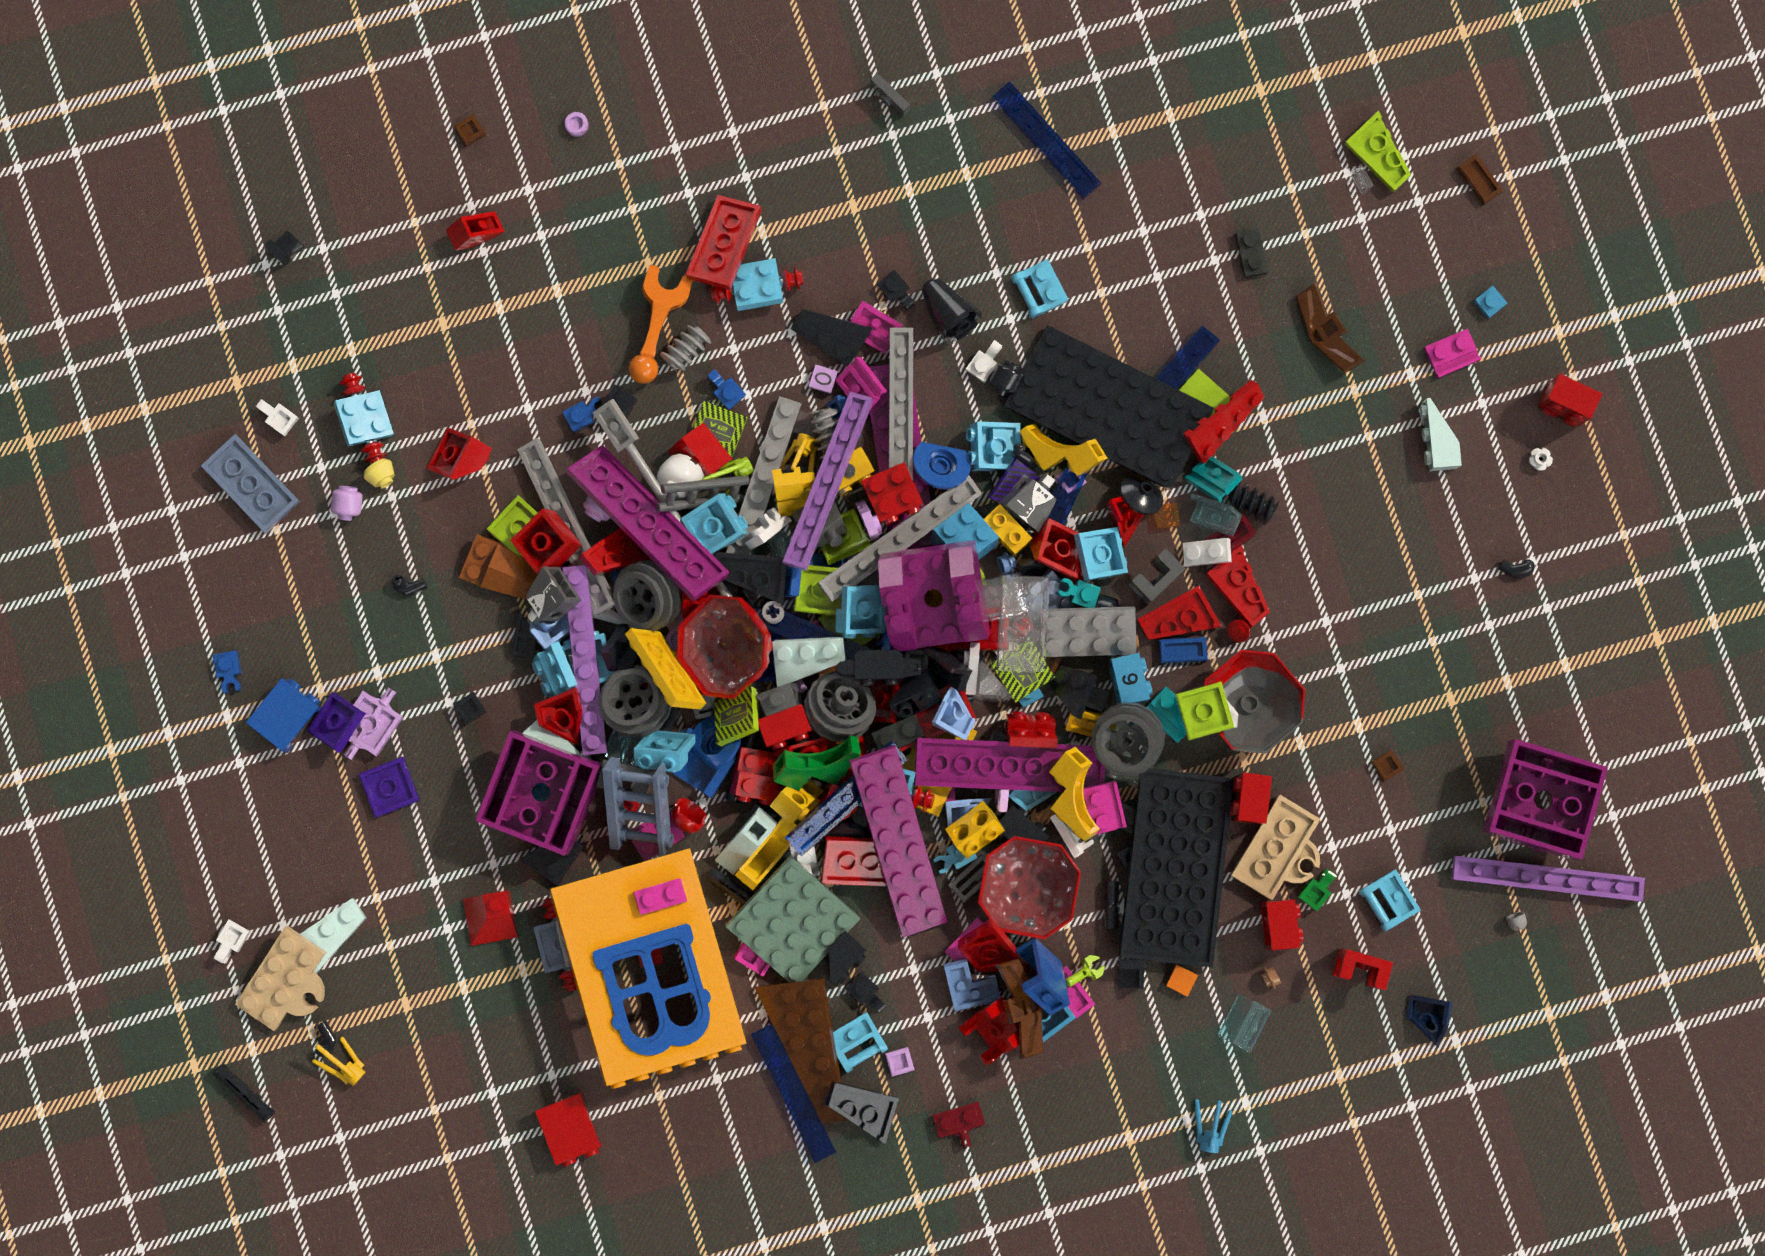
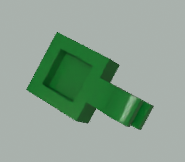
[1297,868,1337,911]

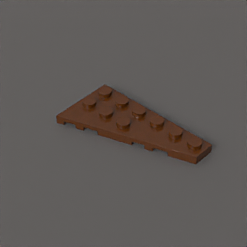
[755,978,847,1123]

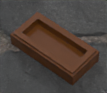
[1456,154,1504,205]

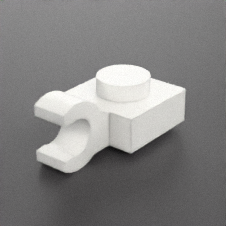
[966,340,1002,383]
[256,399,299,436]
[214,919,251,963]

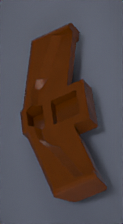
[1296,283,1365,373]
[995,959,1043,1059]

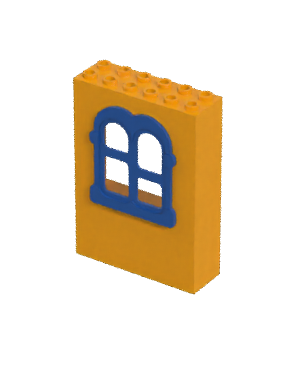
[549,848,746,1089]

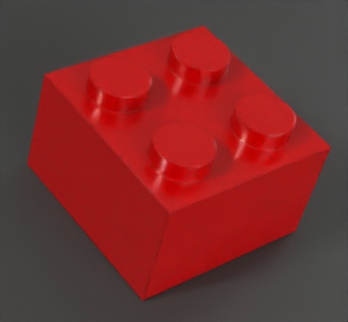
[1537,373,1603,427]
[510,508,582,575]
[758,704,813,751]
[1230,772,1272,825]
[1260,899,1304,951]

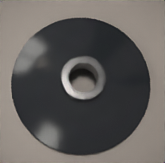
[1120,474,1163,515]

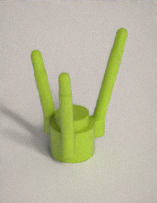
[702,457,754,495]

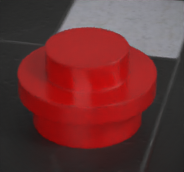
[1227,620,1251,643]

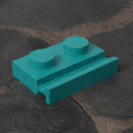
[1185,456,1243,503]
[1146,686,1186,744]

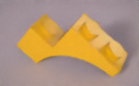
[1019,424,1108,476]
[1049,747,1100,841]
[735,817,811,890]

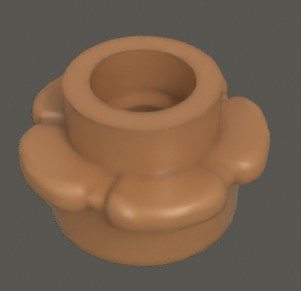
[1261,967,1282,989]

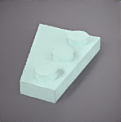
[773,637,845,687]

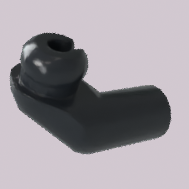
[1011,443,1037,470]
[1498,559,1535,579]
[391,575,427,596]
[315,1020,336,1057]

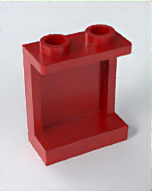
[535,1092,603,1167]

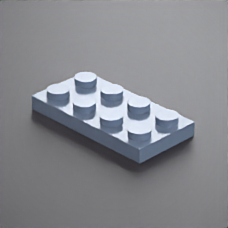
[201,434,300,534]

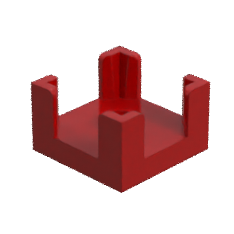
[1332,948,1393,990]
[958,996,1019,1066]

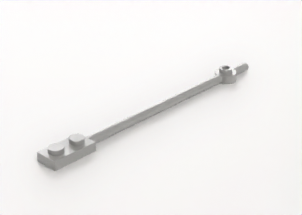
[593,399,732,597]

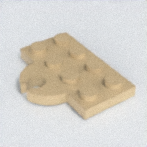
[1230,795,1321,900]
[235,926,327,1031]

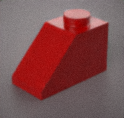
[446,211,505,251]

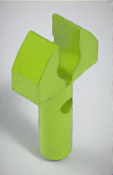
[1065,955,1105,987]

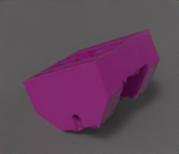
[878,540,991,652]
[475,730,602,856]
[1482,739,1608,860]

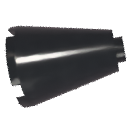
[922,279,983,344]

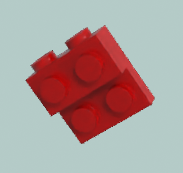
[861,462,923,526]
[1005,711,1058,748]
[730,746,783,806]

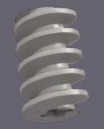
[660,323,712,373]
[808,408,839,459]

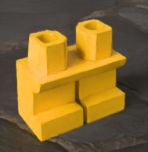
[772,466,815,517]

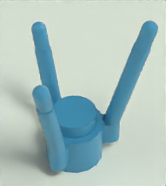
[1194,1099,1232,1153]

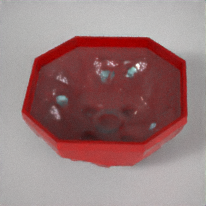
[676,595,773,699]
[978,836,1081,939]

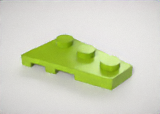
[1345,110,1411,193]

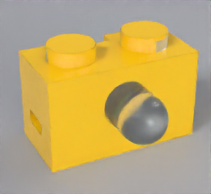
[837,447,875,497]

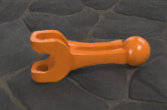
[628,264,693,384]

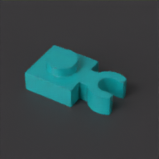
[1056,578,1101,608]

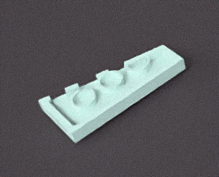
[301,898,367,974]

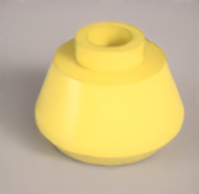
[364,459,395,489]

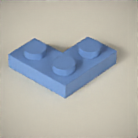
[943,959,1000,1011]

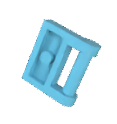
[1010,259,1068,319]
[1358,869,1421,932]
[833,1012,888,1073]

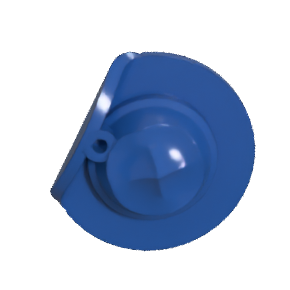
[913,442,971,489]
[690,715,741,771]

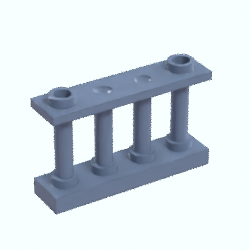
[602,757,674,856]

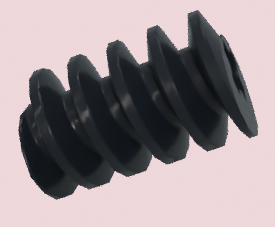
[1227,481,1280,525]

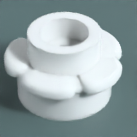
[1529,448,1553,471]

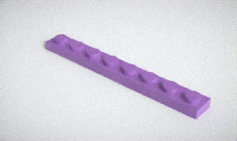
[783,392,873,571]
[563,565,608,756]
[1451,856,1645,902]

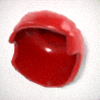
[671,798,706,834]

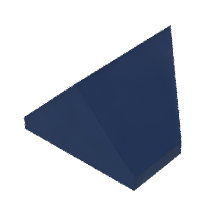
[1406,995,1452,1048]

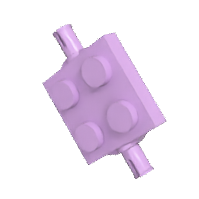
[343,687,403,760]

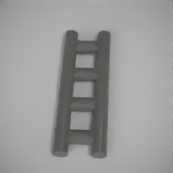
[656,475,749,512]

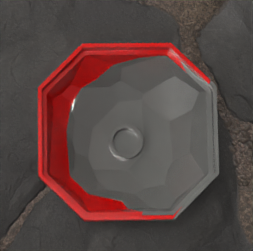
[1204,650,1305,754]

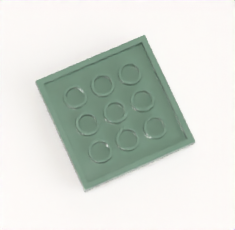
[726,855,860,982]

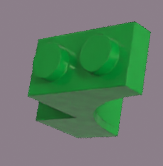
[773,735,861,791]

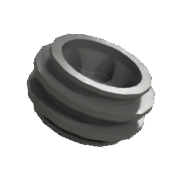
[613,560,682,632]
[599,665,671,738]
[804,672,876,742]
[1092,702,1165,776]

